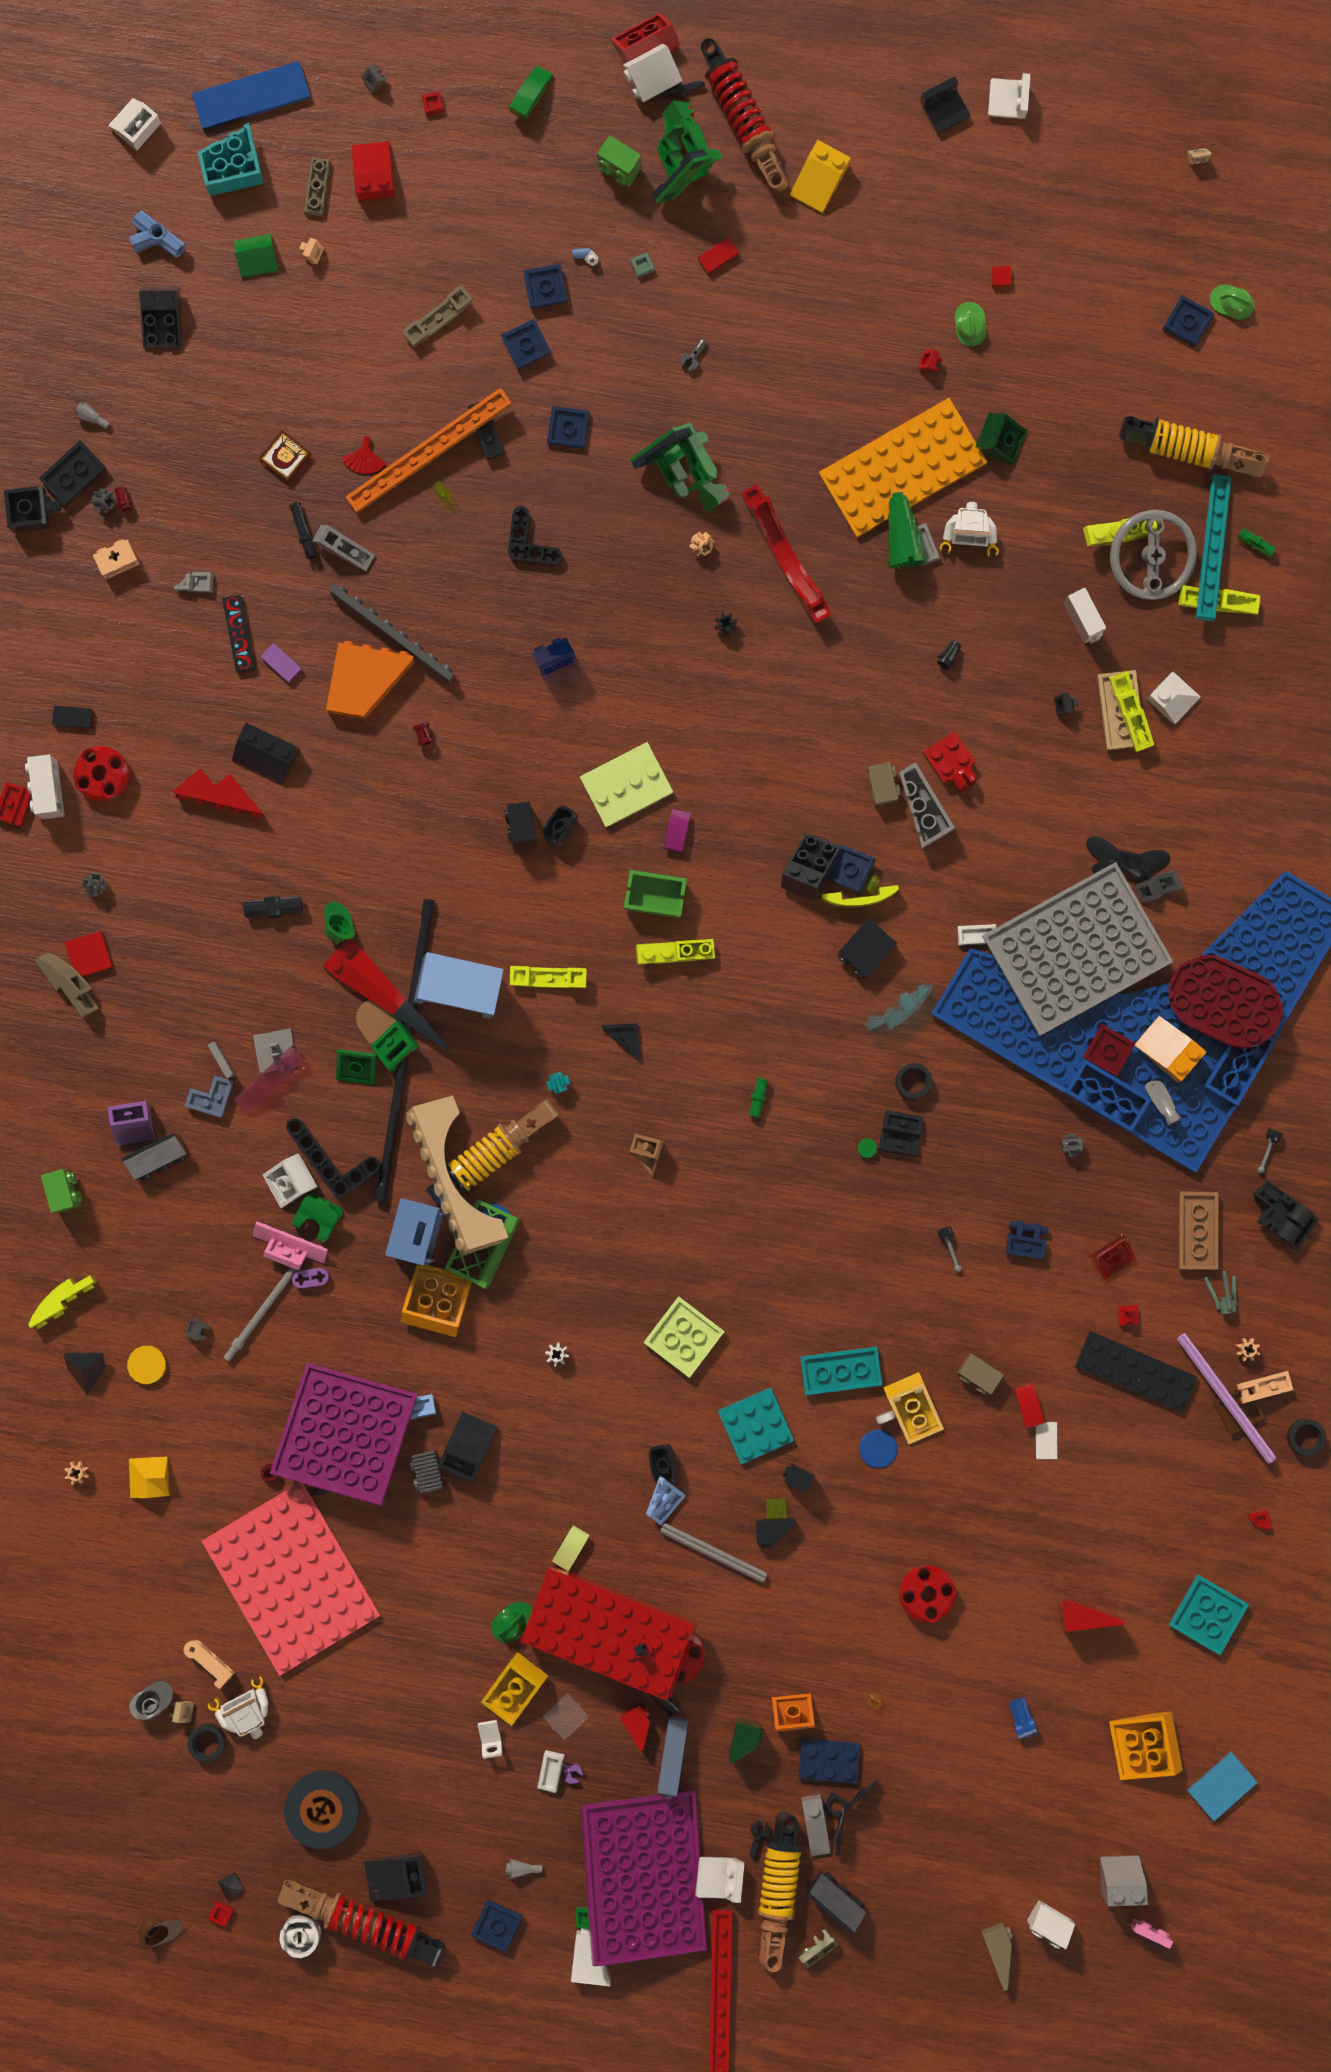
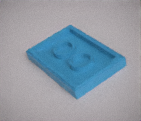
[1187,1751,1258,1821]

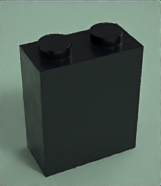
[837,918,898,979]

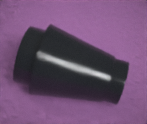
[937,640,961,670]

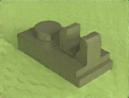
[799,1929,839,1968]

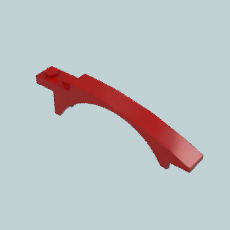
[741,484,832,624]

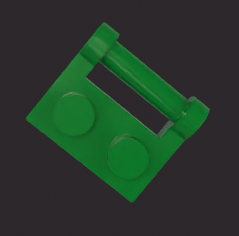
[371,1021,419,1072]

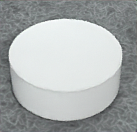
[875,1410,896,1425]

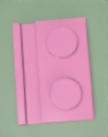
[1130,1918,1173,1949]

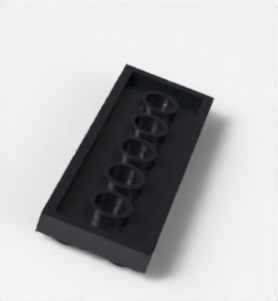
[1075,1331,1197,1412]

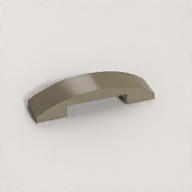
[402,284,473,347]

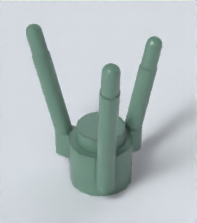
[1204,1271,1237,1314]

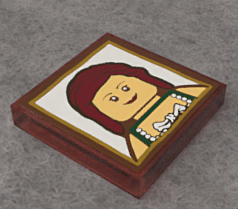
[258,430,312,483]

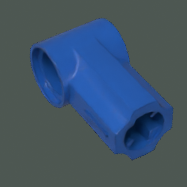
[1008,1697,1038,1740]

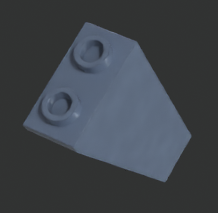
[657,1716,688,1798]

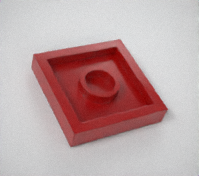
[64,931,113,977]

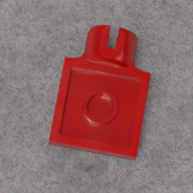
[923,731,977,792]

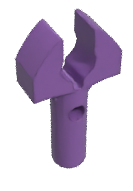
[561,1763,583,1784]

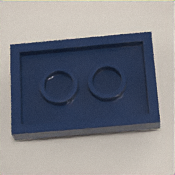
[798,1738,860,1783]

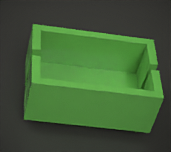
[624,870,687,919]

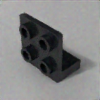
[920,76,970,133]

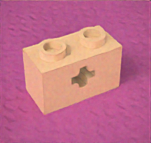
[93,539,140,580]

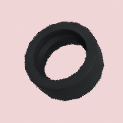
[895,1063,932,1100]
[1287,1419,1326,1456]
[187,1723,226,1763]

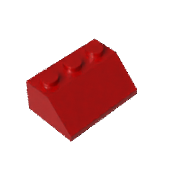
[611,12,680,64]

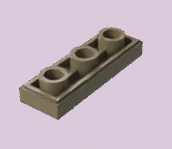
[304,157,330,216]

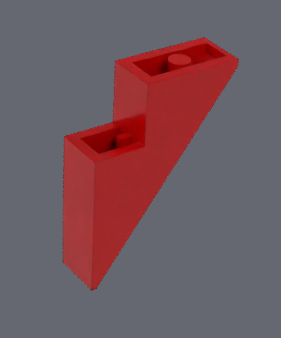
[172,768,264,819]

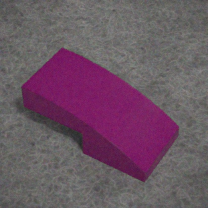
[664,809,691,853]

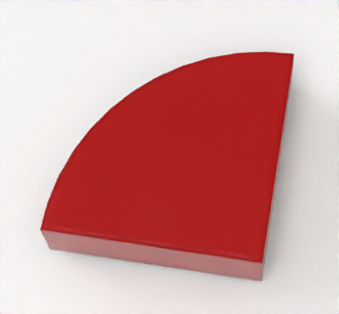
[1247,1510,1272,1530]

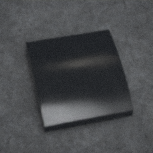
[878,1110,923,1158]

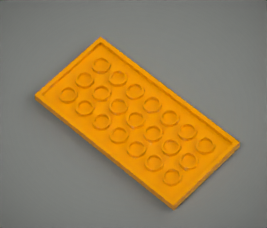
[818,398,987,538]

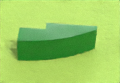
[509,65,553,121]

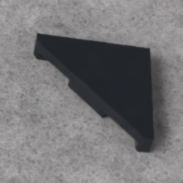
[602,1023,640,1059]

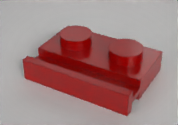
[0,782,32,827]

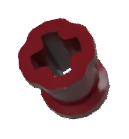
[413,722,434,746]

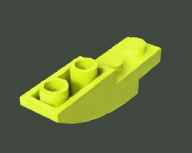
[1083,519,1157,546]
[636,939,715,964]
[28,1275,97,1329]

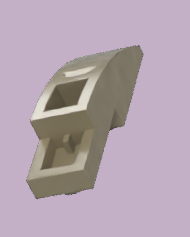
[34,952,99,1018]

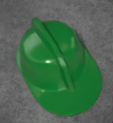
[324,902,355,945]
[491,1601,533,1643]

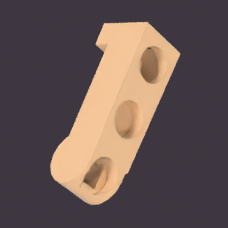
[184,1640,235,1689]

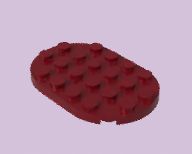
[1168,955,1282,1048]

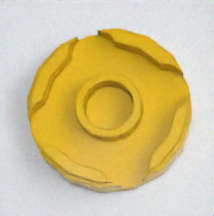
[127,1346,166,1384]

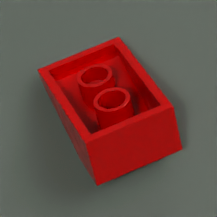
[352,141,395,201]
[1058,1599,1125,1632]

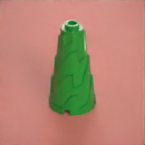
[888,492,927,569]

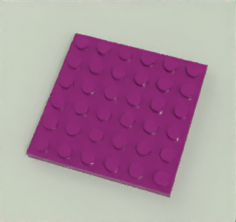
[270,1363,418,1507]

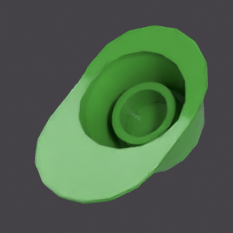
[1209,284,1254,320]
[955,302,987,347]

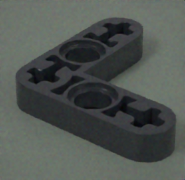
[508,506,563,566]

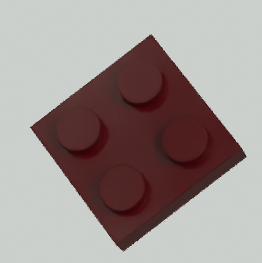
[1082,1024,1136,1077]

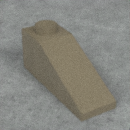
[981,1922,1013,1991]

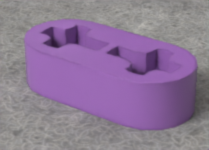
[292,1268,330,1288]

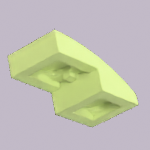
[552,1525,589,1571]

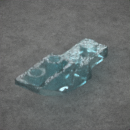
[864,983,933,1032]

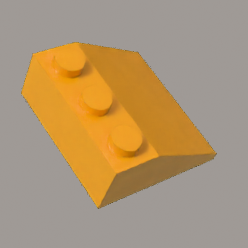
[400,1264,473,1337]
[1109,1712,1183,1780]

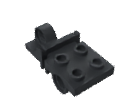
[1253,1180,1319,1250]

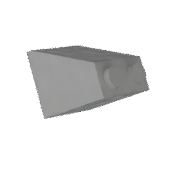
[1100,1855,1148,1906]

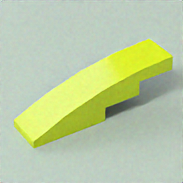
[1179,585,1261,615]
[1108,671,1154,752]

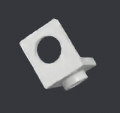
[478,1720,502,1759]

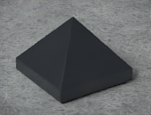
[218,1872,244,1899]

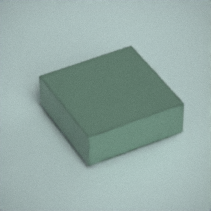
[630,252,655,278]

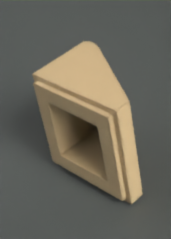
[1187,148,1211,165]

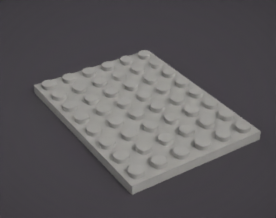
[982,862,1173,1036]

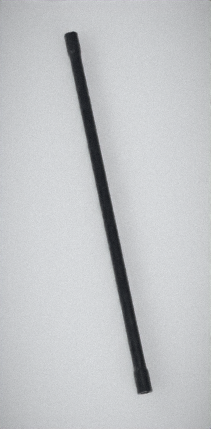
[375,899,435,1203]

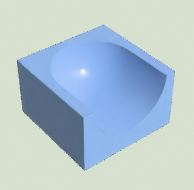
[414,952,504,1019]

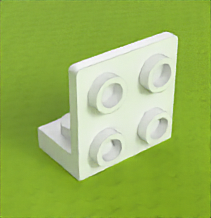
[988,73,1030,119]
[696,1857,744,1903]

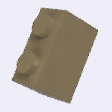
[867,762,901,806]
[957,1353,1004,1395]

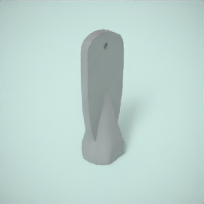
[1145,1081,1181,1126]

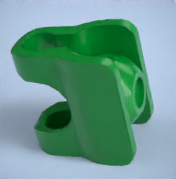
[292,1193,343,1243]

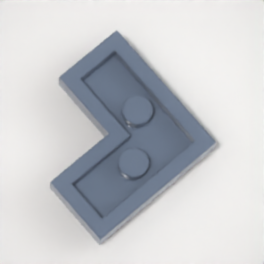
[185,1076,234,1118]

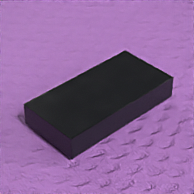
[52,705,93,728]

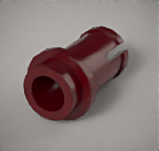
[114,486,133,512]

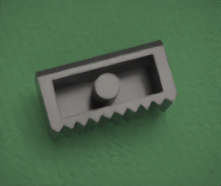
[409,1450,444,1494]

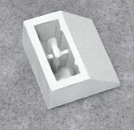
[108,98,161,151]
[1027,1900,1075,1949]

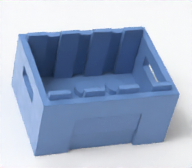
[385,1198,446,1265]

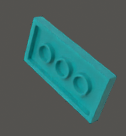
[800,1347,882,1395]

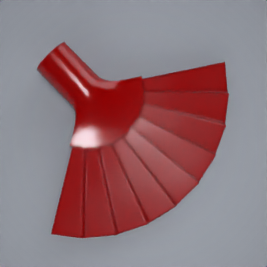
[341,436,387,474]

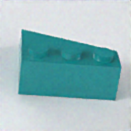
[198,123,264,196]

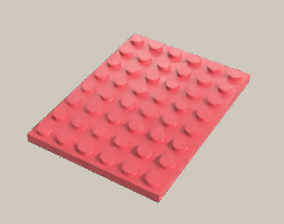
[202,1483,381,1676]

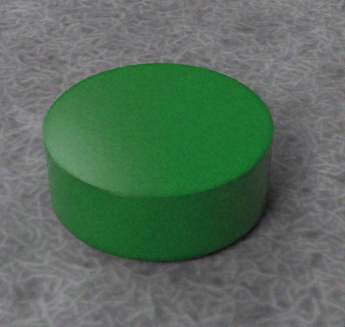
[857,1139,877,1158]

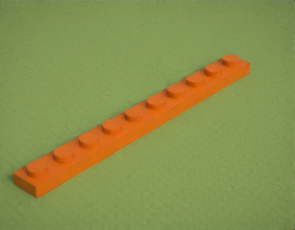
[346,388,512,514]

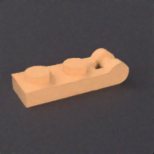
[1237,1371,1293,1403]

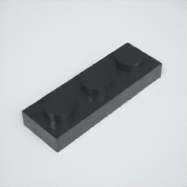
[468,401,504,460]

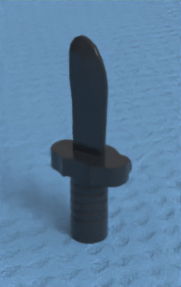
[664,81,705,97]

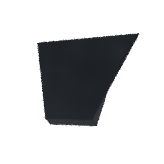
[64,1353,106,1395]

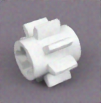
[545,1342,569,1367]

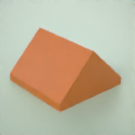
[772,1693,815,1732]

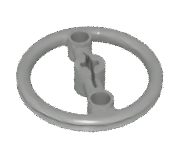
[1110,510,1197,600]

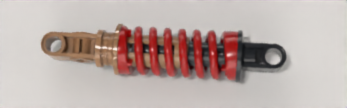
[700,38,788,192]
[278,1880,446,1966]

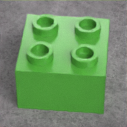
[597,135,642,187]
[41,1169,82,1213]

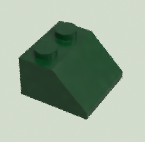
[975,412,1027,465]
[728,1717,764,1763]

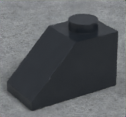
[782,1463,815,1493]
[756,1518,795,1548]

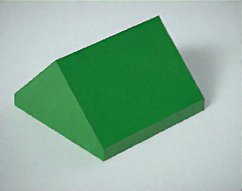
[234,234,278,278]
[336,1049,378,1085]

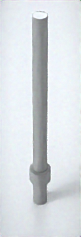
[224,1267,297,1362]

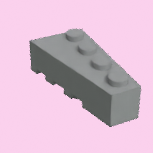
[899,762,955,849]

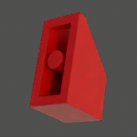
[620,1703,651,1751]

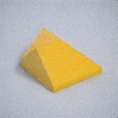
[129,1456,170,1498]

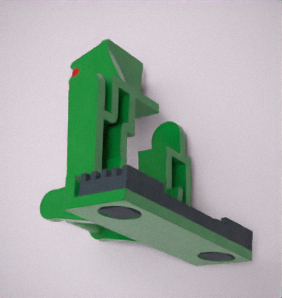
[652,100,722,204]
[630,423,729,512]

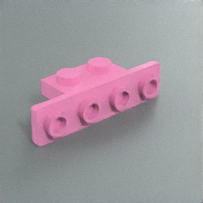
[253,1222,328,1270]

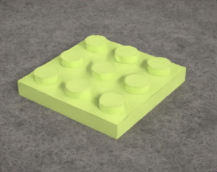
[643,1296,725,1378]

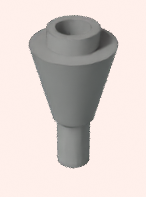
[75,401,110,429]
[506,1859,542,1879]

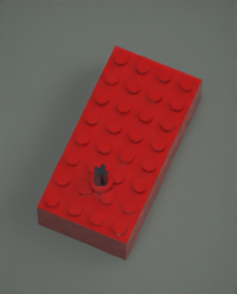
[521,1566,699,1700]

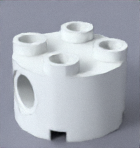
[279,1913,321,1958]

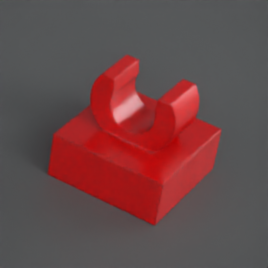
[918,349,943,372]
[1117,1305,1139,1326]

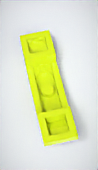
[821,885,899,908]
[510,966,587,988]

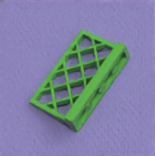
[445,1199,520,1289]

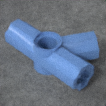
[130,210,186,258]

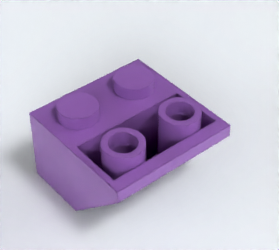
[107,1101,155,1146]

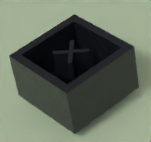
[504,801,537,847]

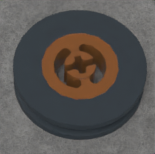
[284,1770,360,1849]

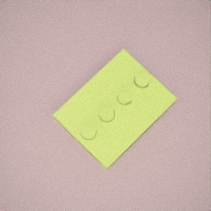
[580,742,674,828]

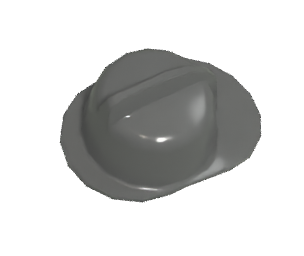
[129,1681,173,1720]

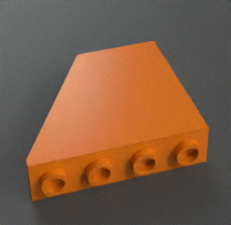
[326,641,415,719]

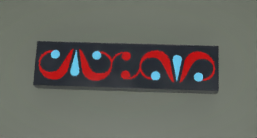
[222,595,255,673]

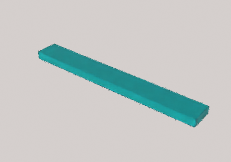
[1195,474,1231,622]

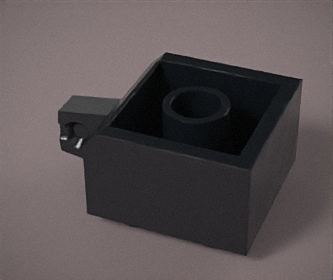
[4,486,62,533]

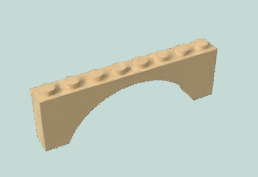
[406,1096,508,1255]

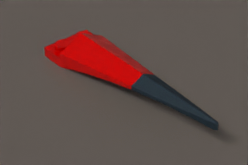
[323,939,450,1051]

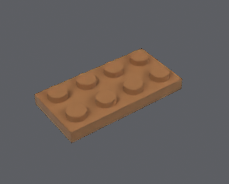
[1178,1192,1218,1270]

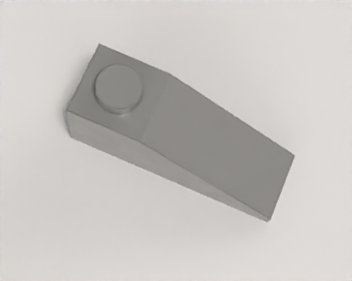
[312,525,375,571]
[801,1794,831,1857]

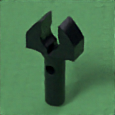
[749,1820,770,1858]

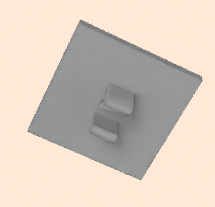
[253,1028,298,1073]

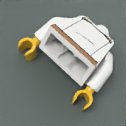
[940,502,999,557]
[208,1676,268,1739]

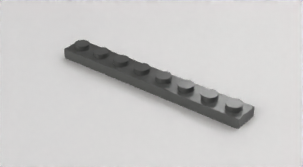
[328,584,455,684]

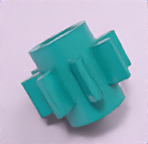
[546,1072,570,1094]

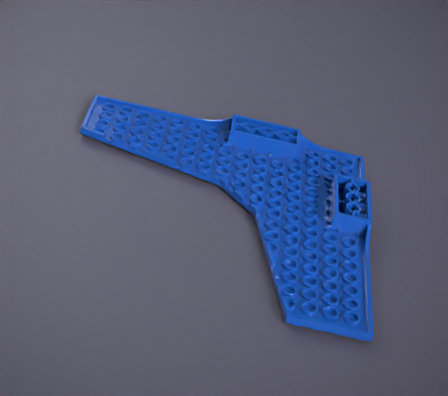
[931,871,1331,1173]

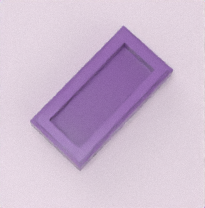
[261,643,302,683]

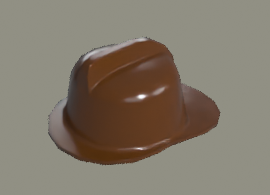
[137,1917,183,1950]

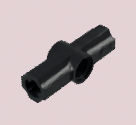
[243,896,303,918]

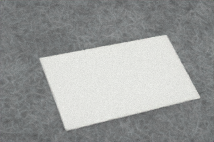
[1036,1422,1057,1459]

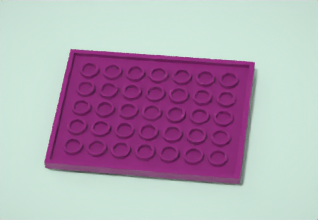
[581,1790,707,1967]

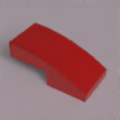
[1014,1384,1044,1429]

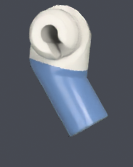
[572,248,599,266]

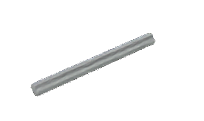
[660,1523,767,1582]

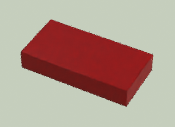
[697,237,739,274]

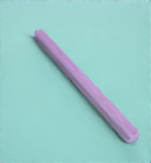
[1177,1333,1276,1463]

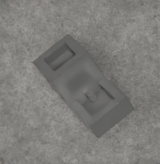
[1135,870,1183,903]

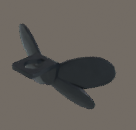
[1086,836,1170,882]
[823,1780,878,1857]

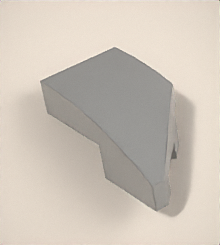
[174,572,214,593]

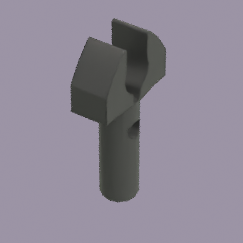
[681,339,707,372]

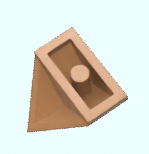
[630,1134,664,1179]

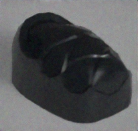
[543,806,578,849]
[649,1444,681,1485]

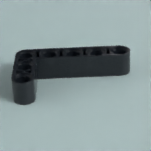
[286,1118,381,1197]

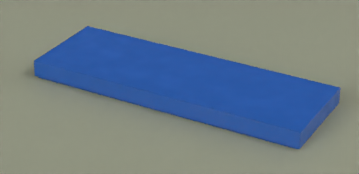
[192,61,311,131]

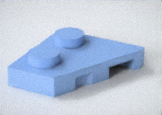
[646,1476,686,1525]

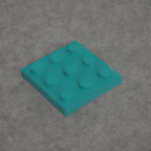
[718,1387,794,1464]
[1168,1574,1249,1655]

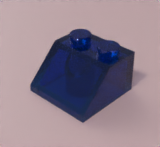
[532,637,576,677]

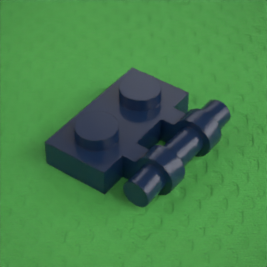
[1005,1220,1048,1259]

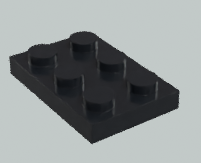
[39,440,107,507]

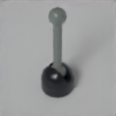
[1257,1128,1283,1174]
[937,1226,962,1272]

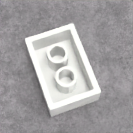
[25,754,65,820]

